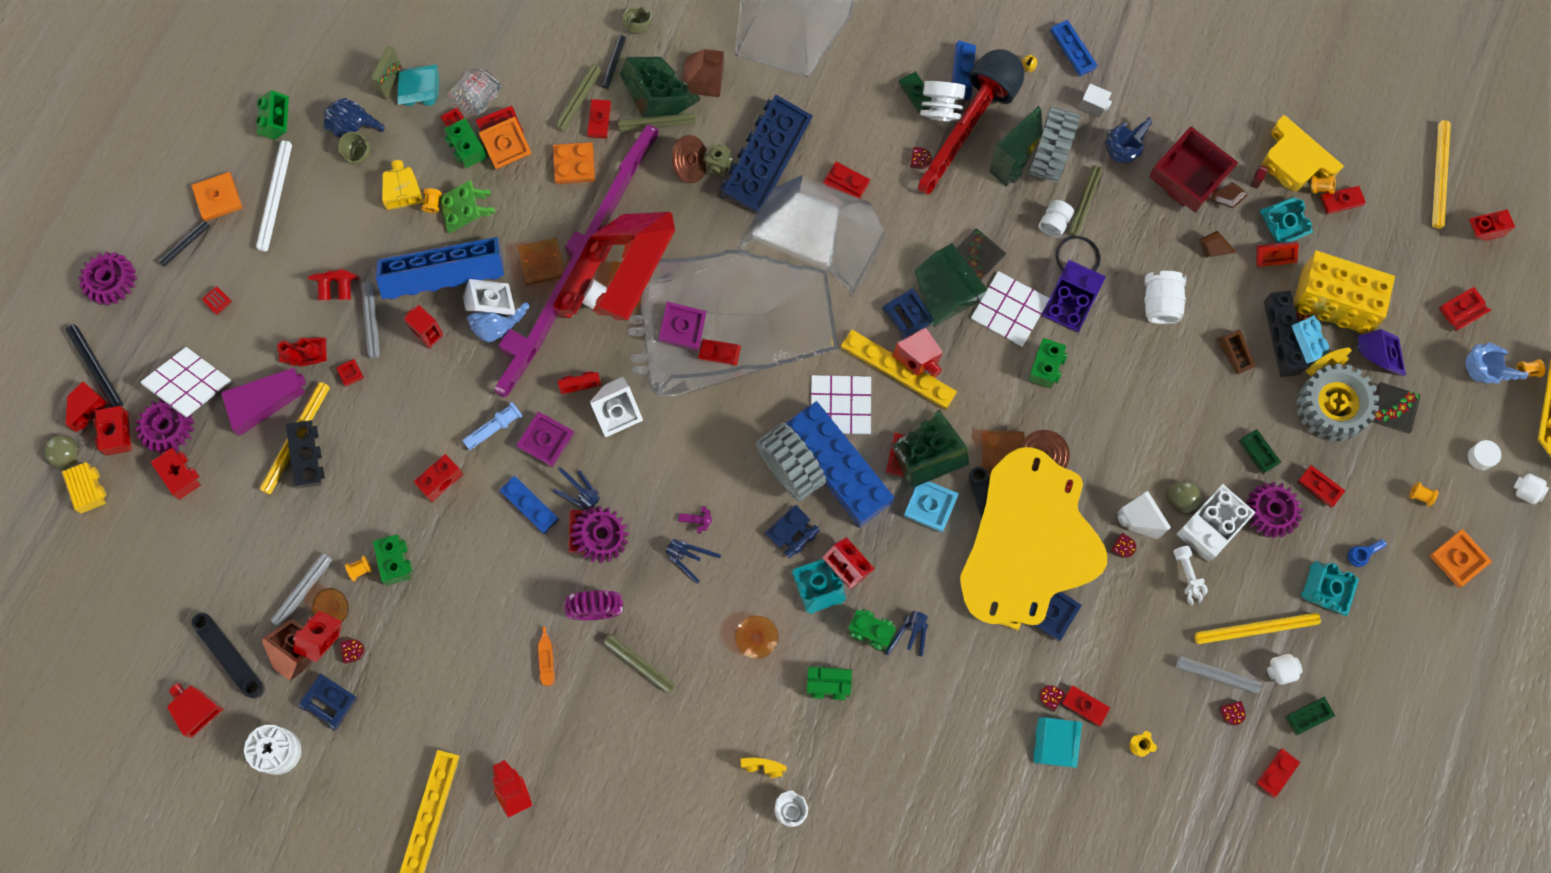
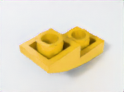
[1306,348,1352,377]
[740,758,787,778]

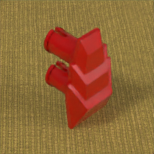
[308,269,361,301]
[277,337,327,367]
[492,760,533,818]

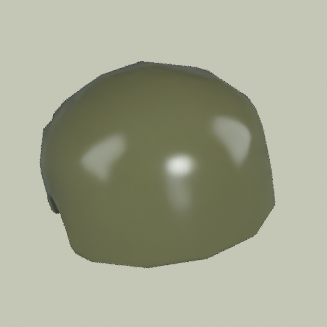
[622,6,652,34]
[338,131,371,164]
[44,435,79,469]
[1168,481,1203,513]

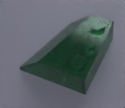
[620,57,701,117]
[989,106,1042,187]
[914,243,988,327]
[892,410,969,488]

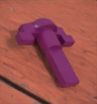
[678,506,712,534]

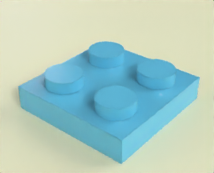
[1291,315,1329,364]
[903,478,959,533]

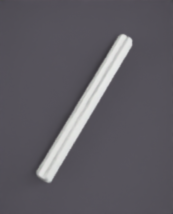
[256,141,292,252]

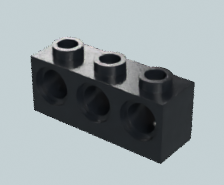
[286,420,325,489]

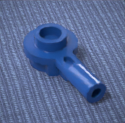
[1347,539,1387,567]

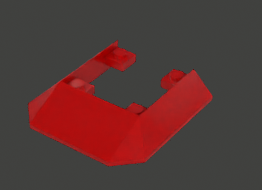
[553,212,675,321]

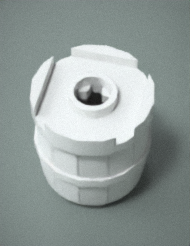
[1144,271,1187,324]

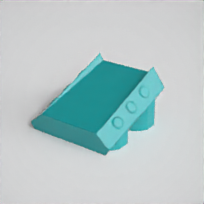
[397,64,439,106]
[1259,196,1313,243]
[792,559,847,614]
[1301,560,1359,616]
[1033,717,1082,768]

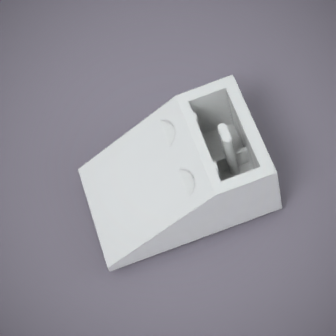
[1176,484,1256,563]

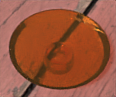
[312,588,349,622]

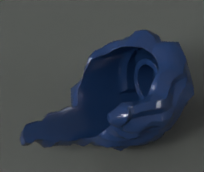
[324,98,385,138]
[1105,117,1152,164]

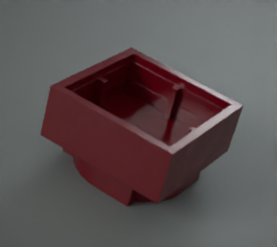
[1149,126,1238,213]

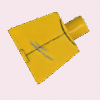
[382,160,424,210]

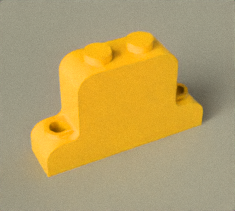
[1262,115,1344,191]

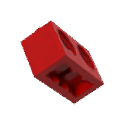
[822,537,875,590]

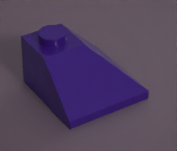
[1357,329,1406,376]

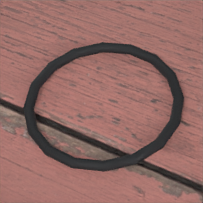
[1055,236,1101,272]

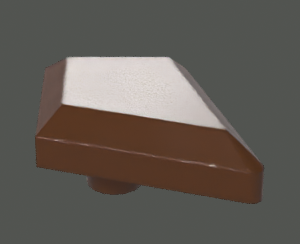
[1208,182,1248,208]
[1199,231,1236,258]

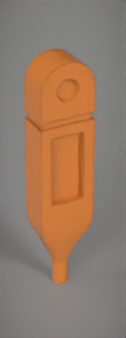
[538,627,555,687]

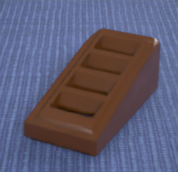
[1217,329,1256,375]

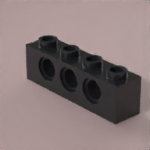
[1263,290,1308,377]

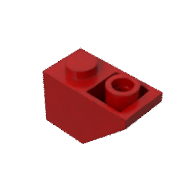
[1469,209,1515,241]
[66,381,108,432]

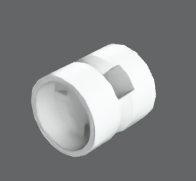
[1038,200,1074,238]

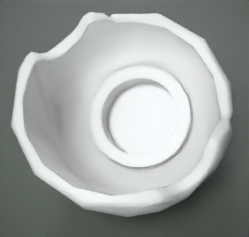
[774,790,808,827]

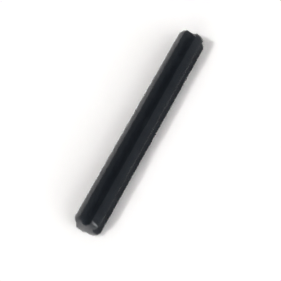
[66,324,123,408]

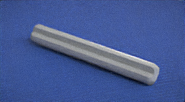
[361,281,380,359]
[271,553,332,627]
[1176,656,1262,694]

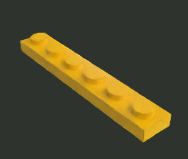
[841,330,957,410]
[400,750,460,873]

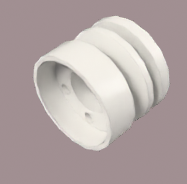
[920,81,965,122]
[244,725,302,775]

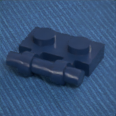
[765,505,820,559]

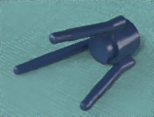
[553,467,600,510]
[666,539,721,583]
[885,611,928,657]

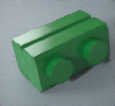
[806,666,852,701]

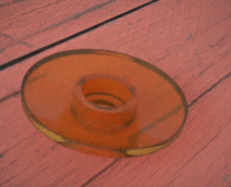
[735,615,779,659]

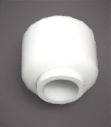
[1513,473,1549,504]
[1267,654,1302,685]

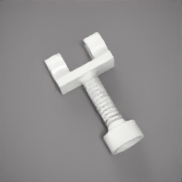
[1173,546,1208,606]

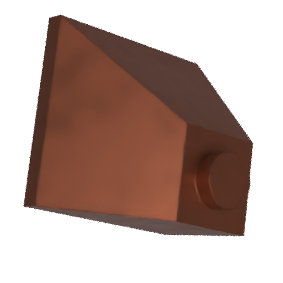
[681,49,724,97]
[262,618,312,681]

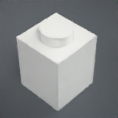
[1079,84,1112,117]

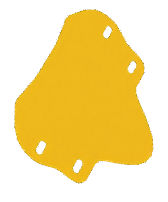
[960,447,1107,625]

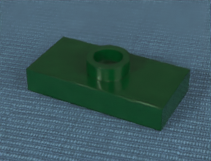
[899,71,931,113]
[1238,429,1282,475]
[1285,696,1335,736]

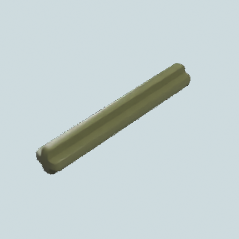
[555,65,601,131]
[618,113,696,132]
[1068,165,1102,236]
[603,634,676,694]

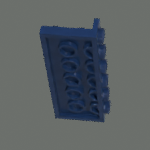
[719,94,813,215]

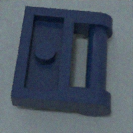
[882,288,935,340]
[298,673,358,731]

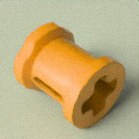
[1311,176,1336,194]
[421,188,442,214]
[1516,359,1546,380]
[1409,481,1439,507]
[345,555,373,582]

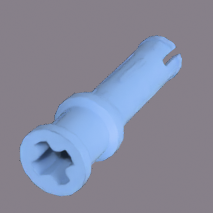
[462,401,523,450]

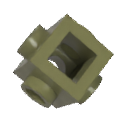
[703,144,733,177]

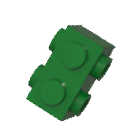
[256,90,289,140]
[444,118,487,169]
[1027,338,1068,389]
[373,534,413,586]
[847,609,896,651]

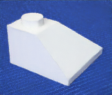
[463,279,515,315]
[590,377,643,438]
[1117,491,1171,539]

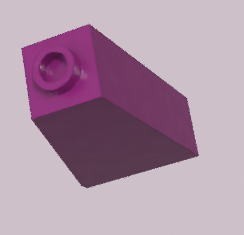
[221,368,306,436]

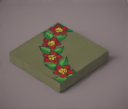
[371,46,402,100]

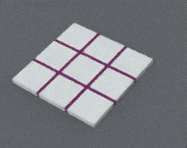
[971,271,1050,347]
[141,347,231,418]
[811,375,871,434]

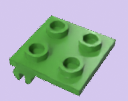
[440,180,496,233]

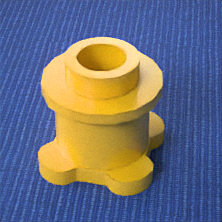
[1129,731,1157,757]

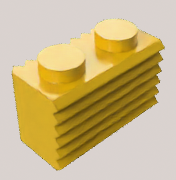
[62,462,106,514]

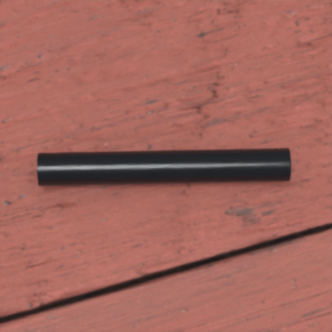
[602,35,626,89]
[159,220,210,267]

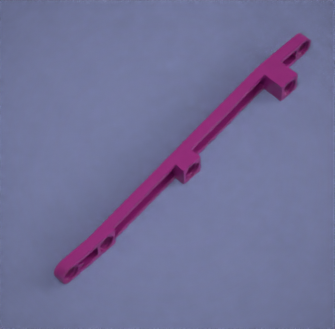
[495,124,659,398]

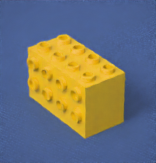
[1293,250,1395,334]

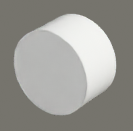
[582,279,607,309]
[1468,440,1501,470]

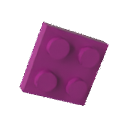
[658,301,707,351]
[516,411,574,468]

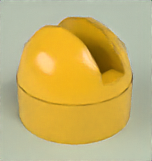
[1021,55,1037,72]

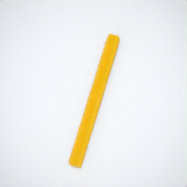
[1432,120,1451,229]
[260,382,330,494]
[1194,613,1321,644]

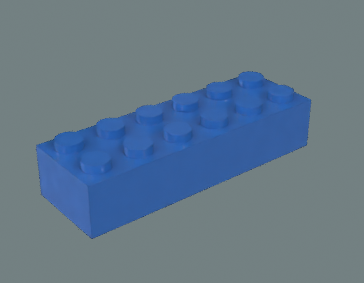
[376,237,504,299]
[786,401,895,528]

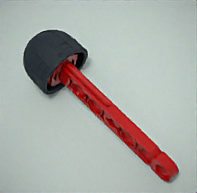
[918,49,1024,195]

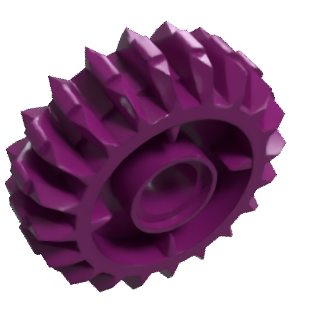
[78,251,137,306]
[135,398,195,454]
[1245,482,1303,538]
[571,506,629,564]
[564,590,623,621]

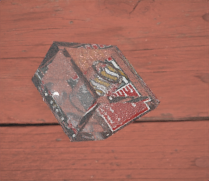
[446,69,502,115]

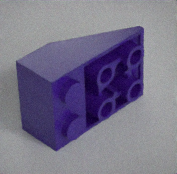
[1042,259,1106,332]

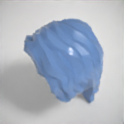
[466,303,530,342]
[1465,342,1529,384]

